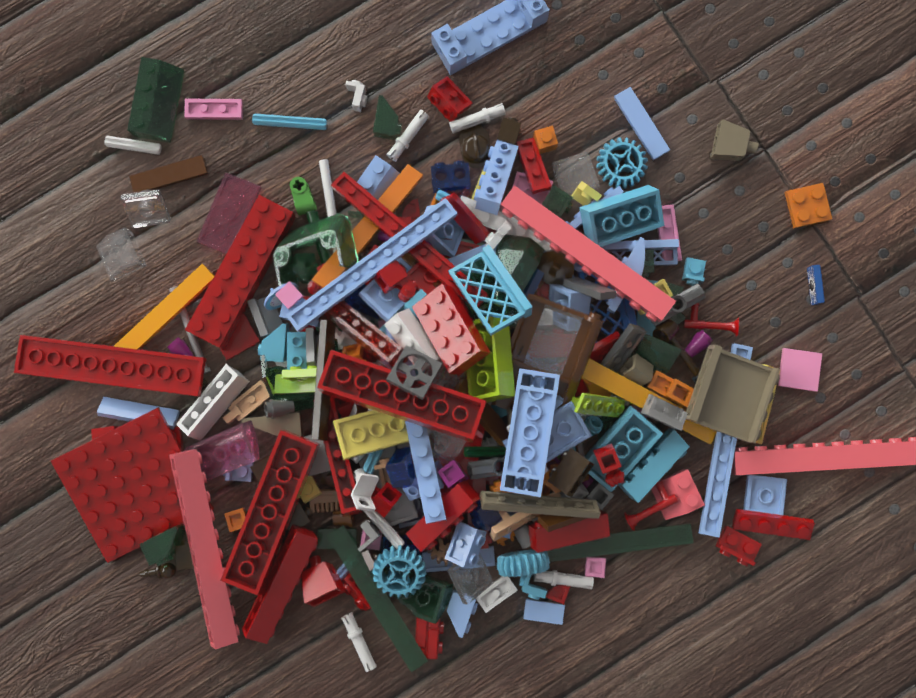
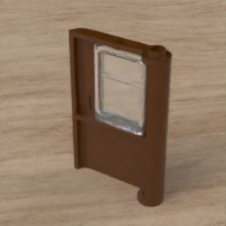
[488,294,604,410]

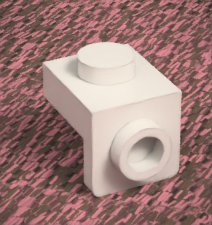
[346,80,367,112]

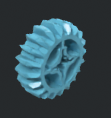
[596,137,648,189]
[372,545,426,599]
[497,549,550,577]

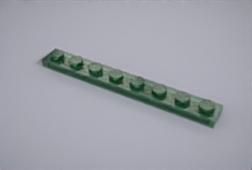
[547,523,694,562]
[327,525,428,672]

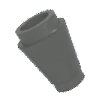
[264,400,294,419]

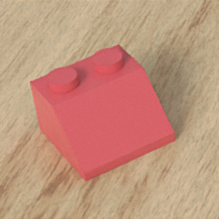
[651,469,705,520]

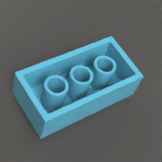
[579,185,665,247]
[585,405,663,492]

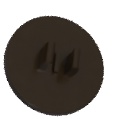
[536,250,575,285]

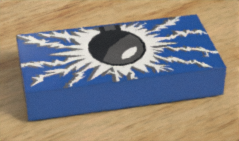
[807,265,825,305]

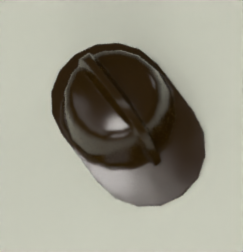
[459,125,491,168]

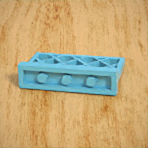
[448,245,532,335]

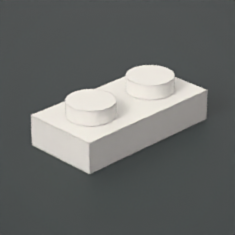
[475,576,518,613]

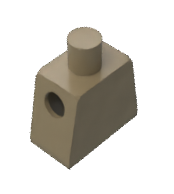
[710,119,758,161]

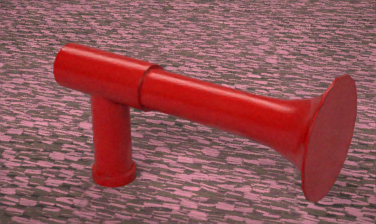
[684,303,739,337]
[624,481,679,531]

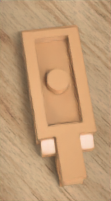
[223,380,273,424]

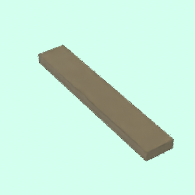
[480,491,601,519]

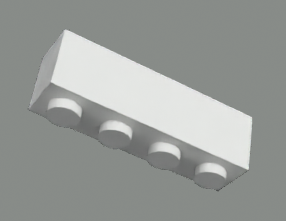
[176,364,250,441]

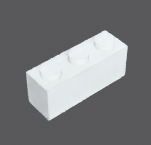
[384,308,441,371]

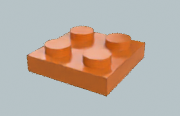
[784,183,832,229]

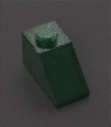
[373,95,402,140]

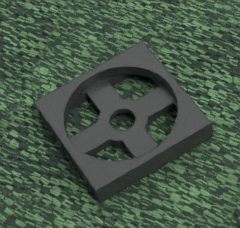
[386,345,442,400]

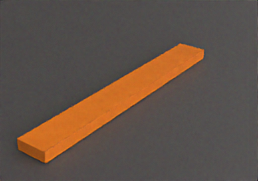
[312,164,423,288]

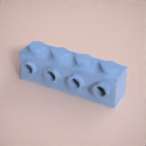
[473,140,519,215]

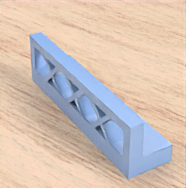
[601,239,679,266]

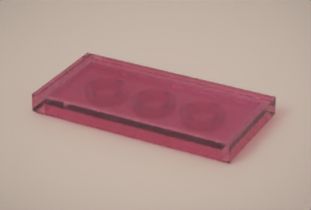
[196,172,261,254]

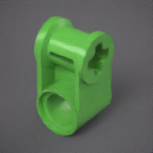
[290,177,317,216]

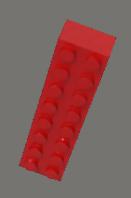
[185,195,296,350]
[317,350,486,443]
[220,430,321,595]

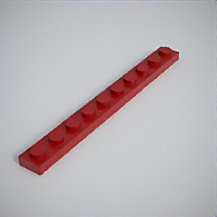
[331,172,489,308]

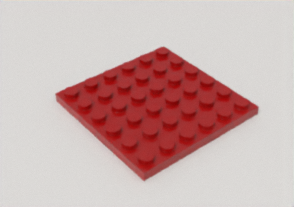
[50,407,214,563]

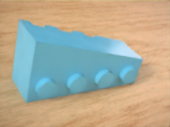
[618,428,690,503]

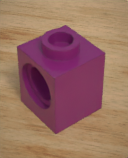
[437,459,469,489]

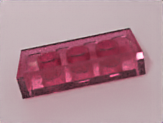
[185,420,259,481]

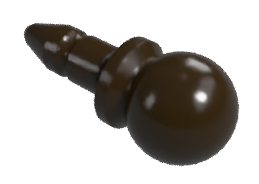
[139,562,176,579]

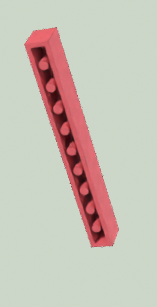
[500,185,676,322]
[731,437,916,475]
[169,449,240,649]

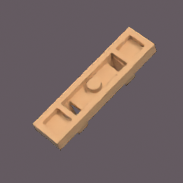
[490,492,561,541]

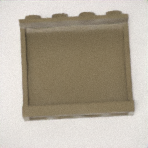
[686,345,780,443]

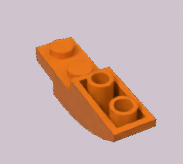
[646,370,694,410]

